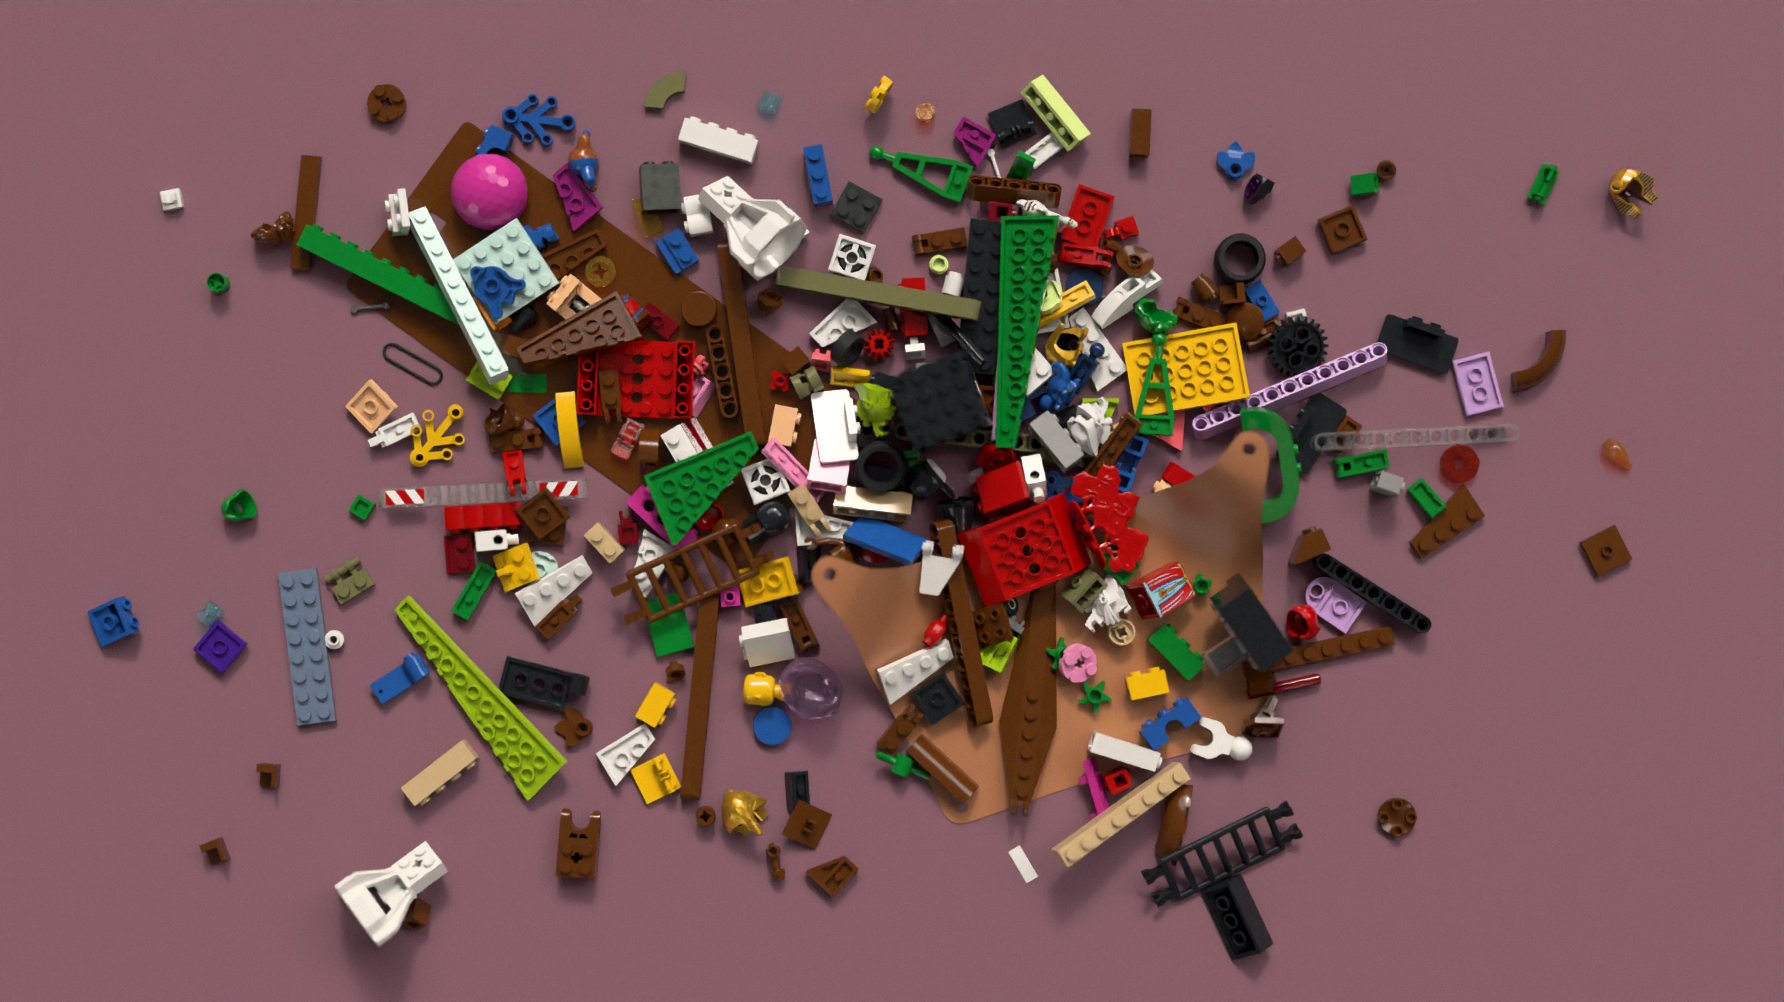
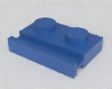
[656,228,700,275]

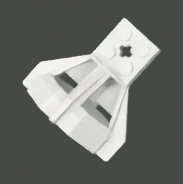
[698,176,809,281]
[335,841,448,947]

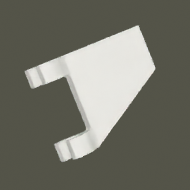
[919,540,964,596]

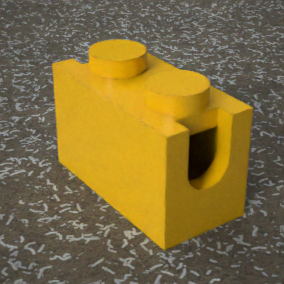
[1125,666,1169,700]
[635,682,676,728]

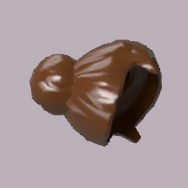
[484,404,525,435]

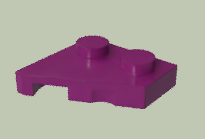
[954,116,996,168]

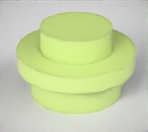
[929,255,949,274]

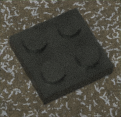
[830,181,882,233]

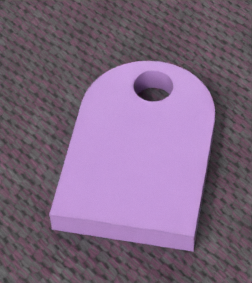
[1304,577,1367,634]

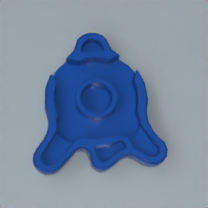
[470,266,526,319]

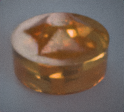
[916,103,935,123]

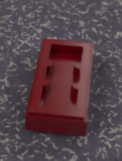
[644,301,680,340]

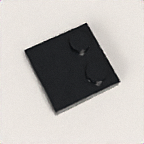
[911,671,965,725]

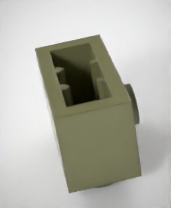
[1060,566,1108,613]

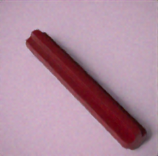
[1246,673,1321,699]

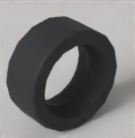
[830,330,865,368]

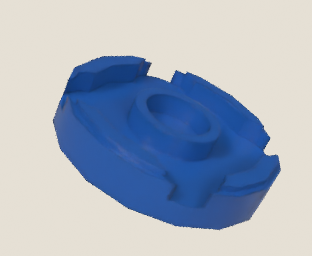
[753,706,792,745]

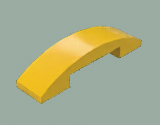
[555,391,584,469]

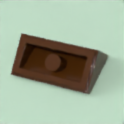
[1245,317,1281,354]

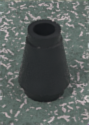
[511,305,539,333]

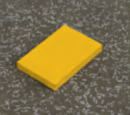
[738,556,799,608]

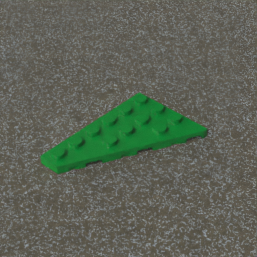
[644,431,759,546]

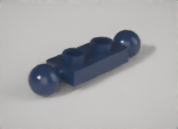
[1070,343,1105,395]

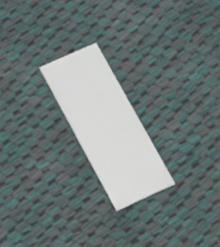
[1008,845,1038,883]

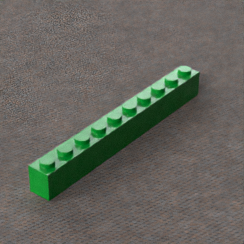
[296,224,482,326]

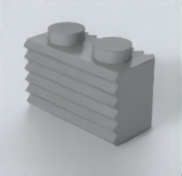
[1369,470,1405,497]

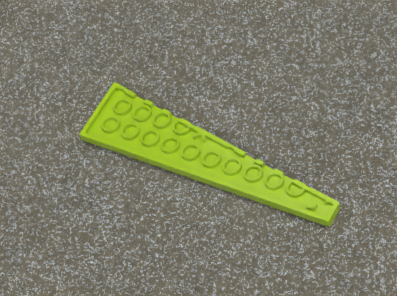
[394,595,568,801]

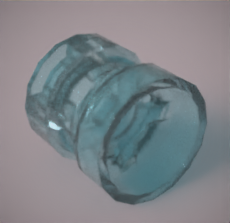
[196,600,224,627]

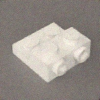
[384,188,410,236]

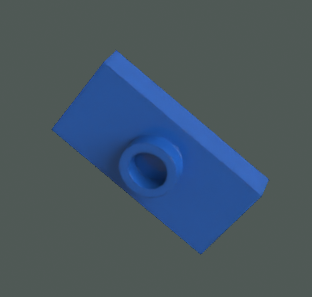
[1245,280,1280,321]

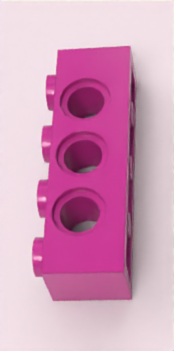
[626,485,700,550]

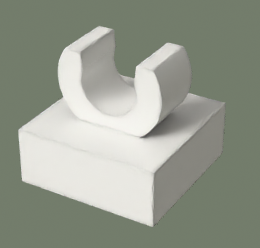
[160,188,184,211]
[905,337,925,360]

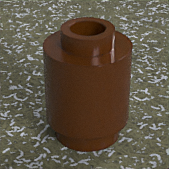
[1191,273,1219,302]

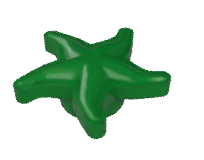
[1046,637,1067,669]
[1078,681,1112,713]

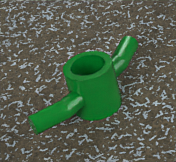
[875,751,931,780]

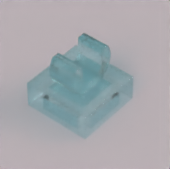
[757,90,782,116]

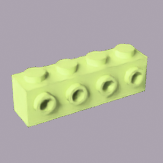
[1020,75,1091,152]

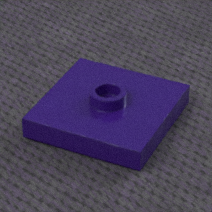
[193,620,248,674]

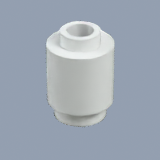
[941,271,964,297]

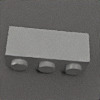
[1028,410,1084,473]

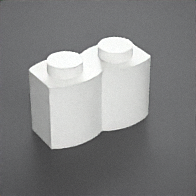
[681,194,714,237]

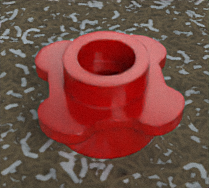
[770,371,791,391]

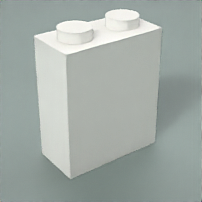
[739,618,795,667]

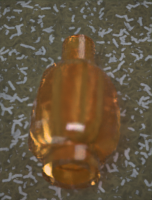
[1602,439,1632,470]

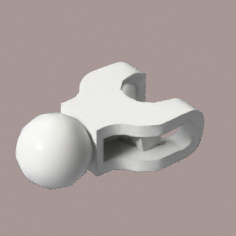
[1190,717,1253,761]

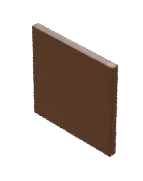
[782,800,832,849]

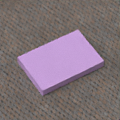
[1451,352,1504,417]

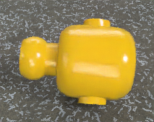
[743,672,790,706]

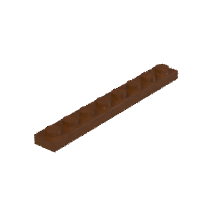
[1241,626,1395,676]

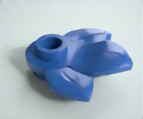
[1217,142,1255,180]

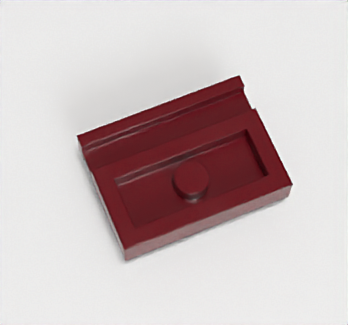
[444,533,476,574]

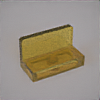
[631,198,664,238]

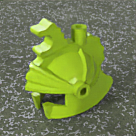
[854,383,896,437]

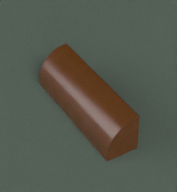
[907,733,979,804]

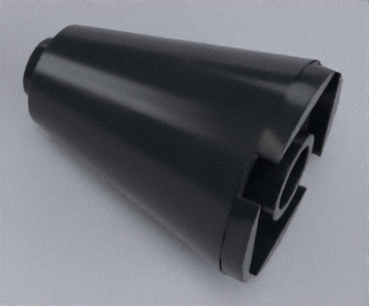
[937,496,975,545]

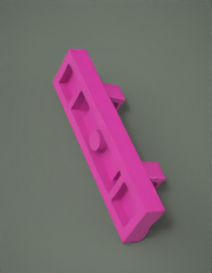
[1078,756,1109,821]

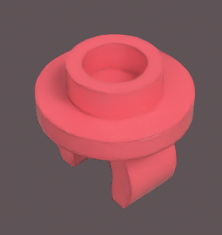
[694,355,710,376]

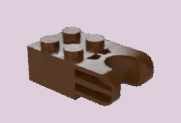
[555,808,601,879]

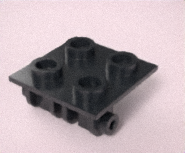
[987,99,1037,148]

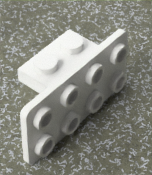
[811,390,860,464]

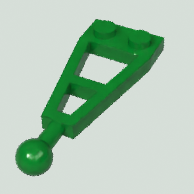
[869,145,973,203]
[1135,333,1174,436]

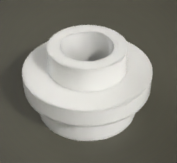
[325,630,344,649]

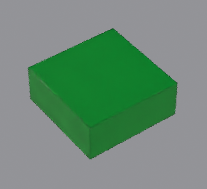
[348,494,376,521]

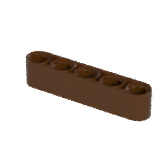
[967,175,1062,209]
[706,325,739,419]

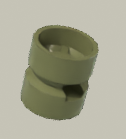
[790,366,824,400]

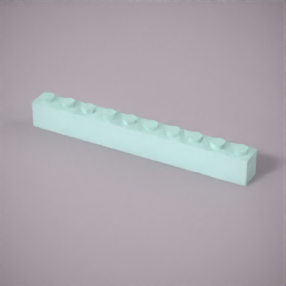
[409,206,509,385]

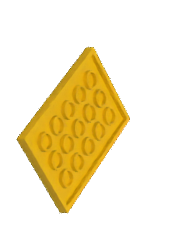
[1122,323,1250,415]

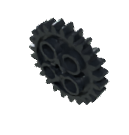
[1266,315,1329,377]

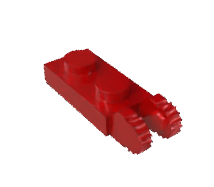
[1058,242,1114,269]
[503,449,527,497]

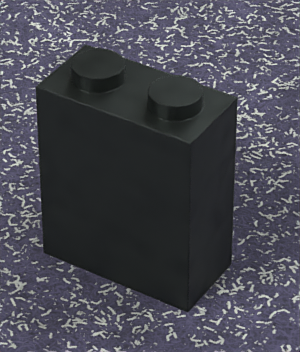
[639,161,682,214]

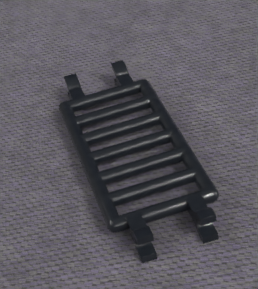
[1141,800,1303,908]

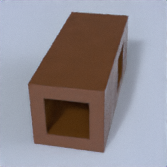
[1129,108,1152,161]

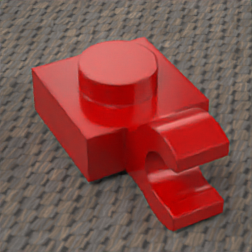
[1104,215,1139,240]

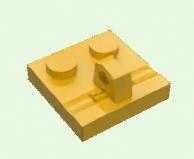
[492,543,540,592]

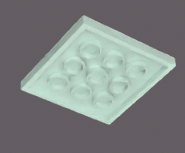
[453,218,559,325]

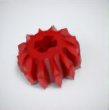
[863,329,895,361]

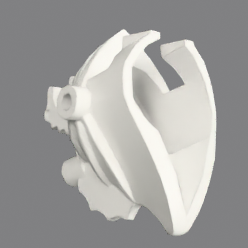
[1067,397,1113,457]
[1085,574,1132,632]

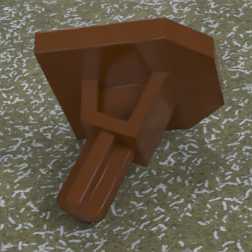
[1241,695,1284,738]

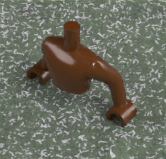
[804,537,864,580]

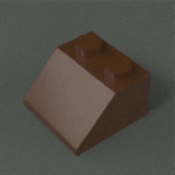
[1288,526,1331,565]

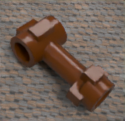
[1096,239,1120,276]
[766,842,785,880]

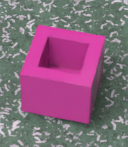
[720,586,741,607]

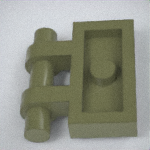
[325,557,375,604]

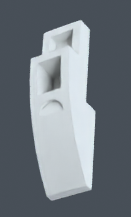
[1091,270,1163,329]

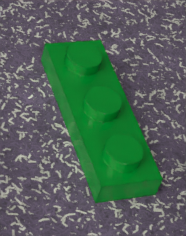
[451,561,496,620]

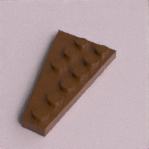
[516,291,643,366]

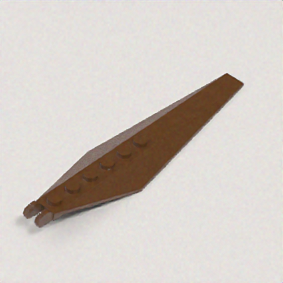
[999,570,1057,817]

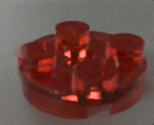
[1440,445,1480,483]

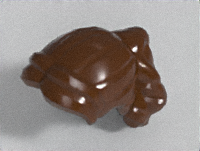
[250,211,294,246]

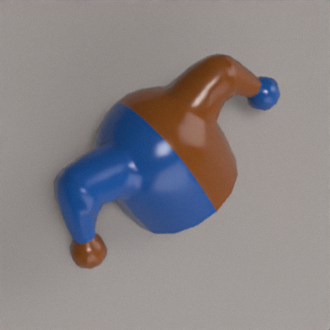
[568,130,599,192]

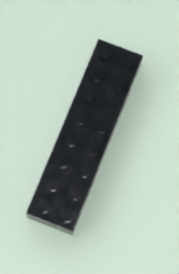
[957,218,1001,377]

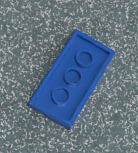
[843,517,929,566]

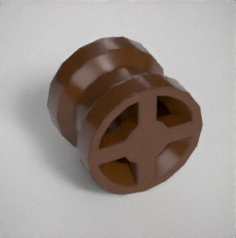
[696,806,716,826]

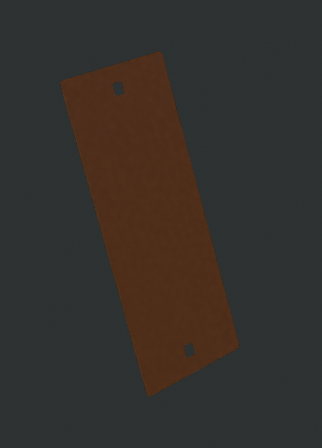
[347,122,857,570]

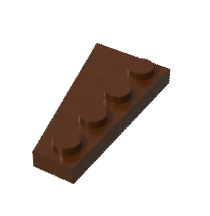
[1410,484,1485,558]

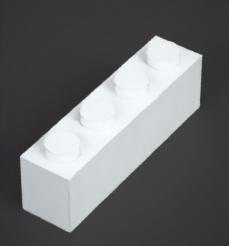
[678,116,759,165]

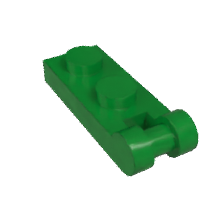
[1333,449,1390,478]

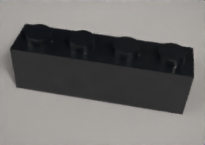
[1201,873,1274,960]

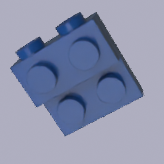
[87,596,139,647]

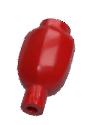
[922,614,948,648]

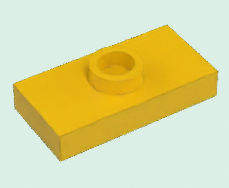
[830,366,870,387]

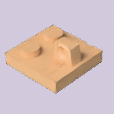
[345,379,398,434]

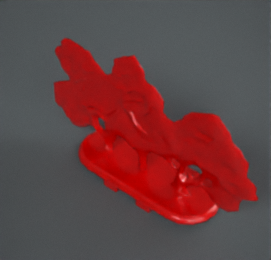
[1069,464,1149,573]

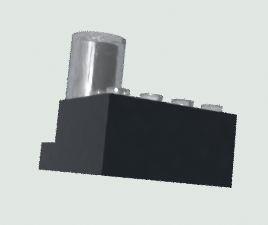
[1201,573,1294,679]

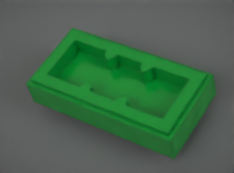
[508,373,547,393]
[1407,478,1447,519]

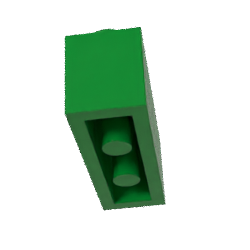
[1147,623,1205,681]

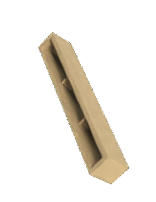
[1051,762,1191,867]

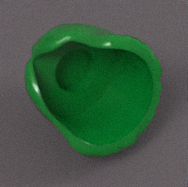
[221,489,257,522]

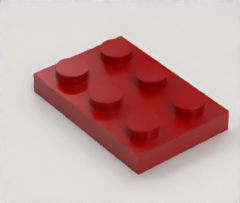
[1060,184,1115,247]

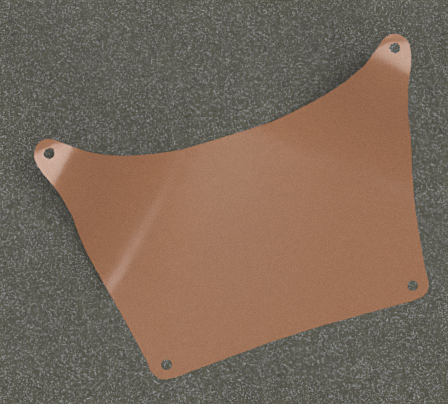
[812,431,1275,824]

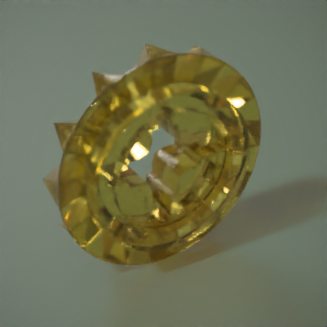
[585,256,616,287]

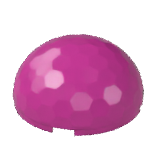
[451,154,528,231]

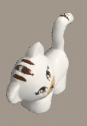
[1016,200,1078,232]

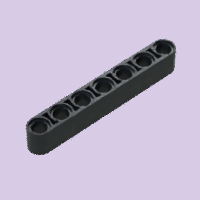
[1313,554,1432,633]

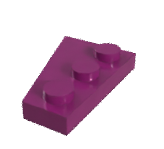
[553,163,604,232]

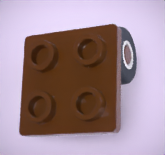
[972,598,1018,648]

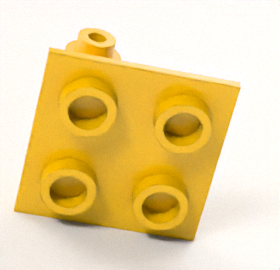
[630,753,681,804]

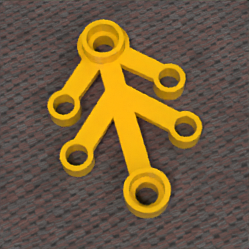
[410,404,465,467]

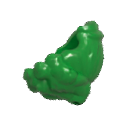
[1135,298,1178,335]

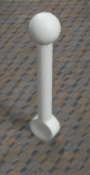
[987,149,1001,178]

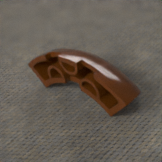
[1511,330,1566,392]
[1155,784,1193,866]

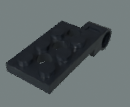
[498,656,590,710]

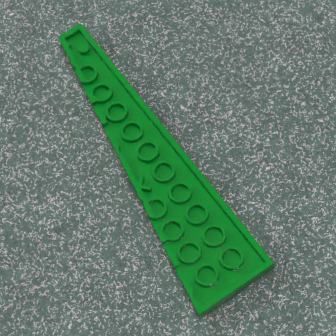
[996,215,1060,448]

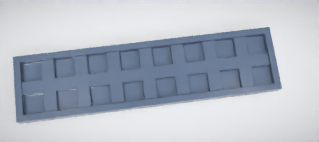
[278,568,337,726]

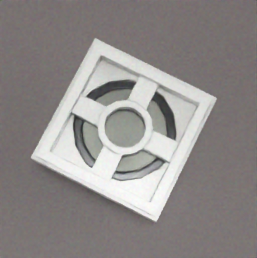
[828,234,876,280]
[741,459,791,505]

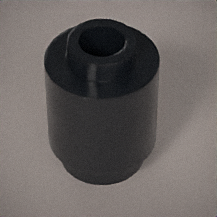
[1056,404,1077,430]

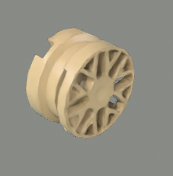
[1107,618,1135,646]

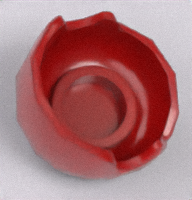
[696,502,724,531]

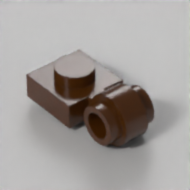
[1328,415,1362,453]

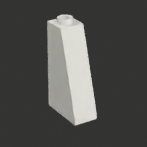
[1087,731,1162,772]

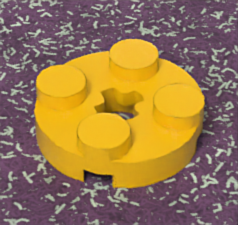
[864,75,894,114]

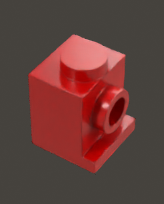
[1100,765,1133,795]

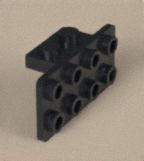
[1376,314,1459,374]
[1276,392,1347,474]

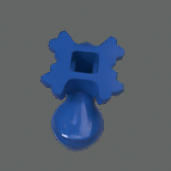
[1039,362,1081,414]

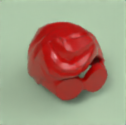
[1286,604,1320,640]

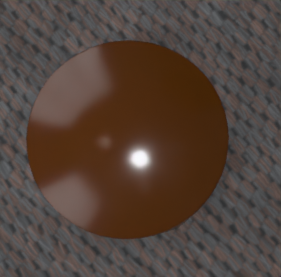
[1226,302,1264,341]
[1378,798,1417,837]

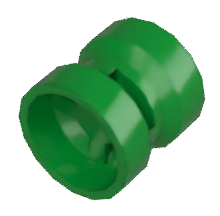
[206,273,231,294]

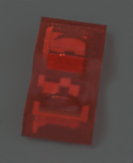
[610,418,645,462]

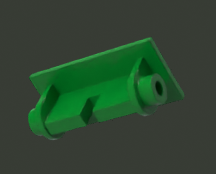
[1526,163,1560,206]

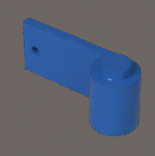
[370,652,431,704]

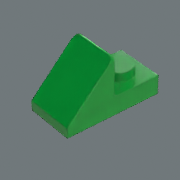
[1006,151,1036,180]

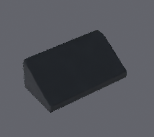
[797,546,821,585]
[785,771,810,811]

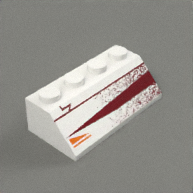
[660,417,734,488]

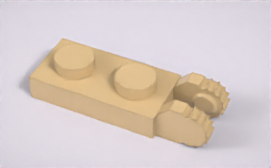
[788,483,831,538]

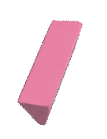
[692,374,716,417]

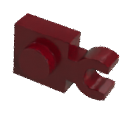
[618,510,639,544]

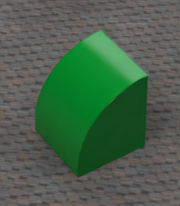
[1350,173,1380,196]

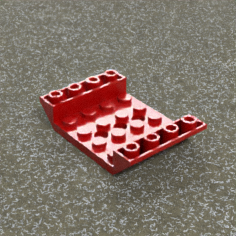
[576,341,695,419]
[957,492,1091,606]

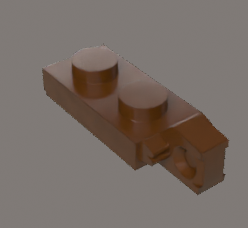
[535,594,583,641]

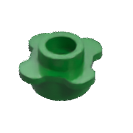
[1191,574,1212,596]

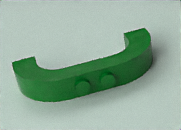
[1240,407,1302,524]

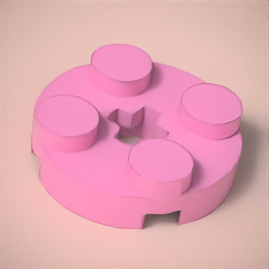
[1059,643,1097,683]

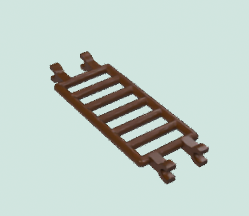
[610,522,775,625]

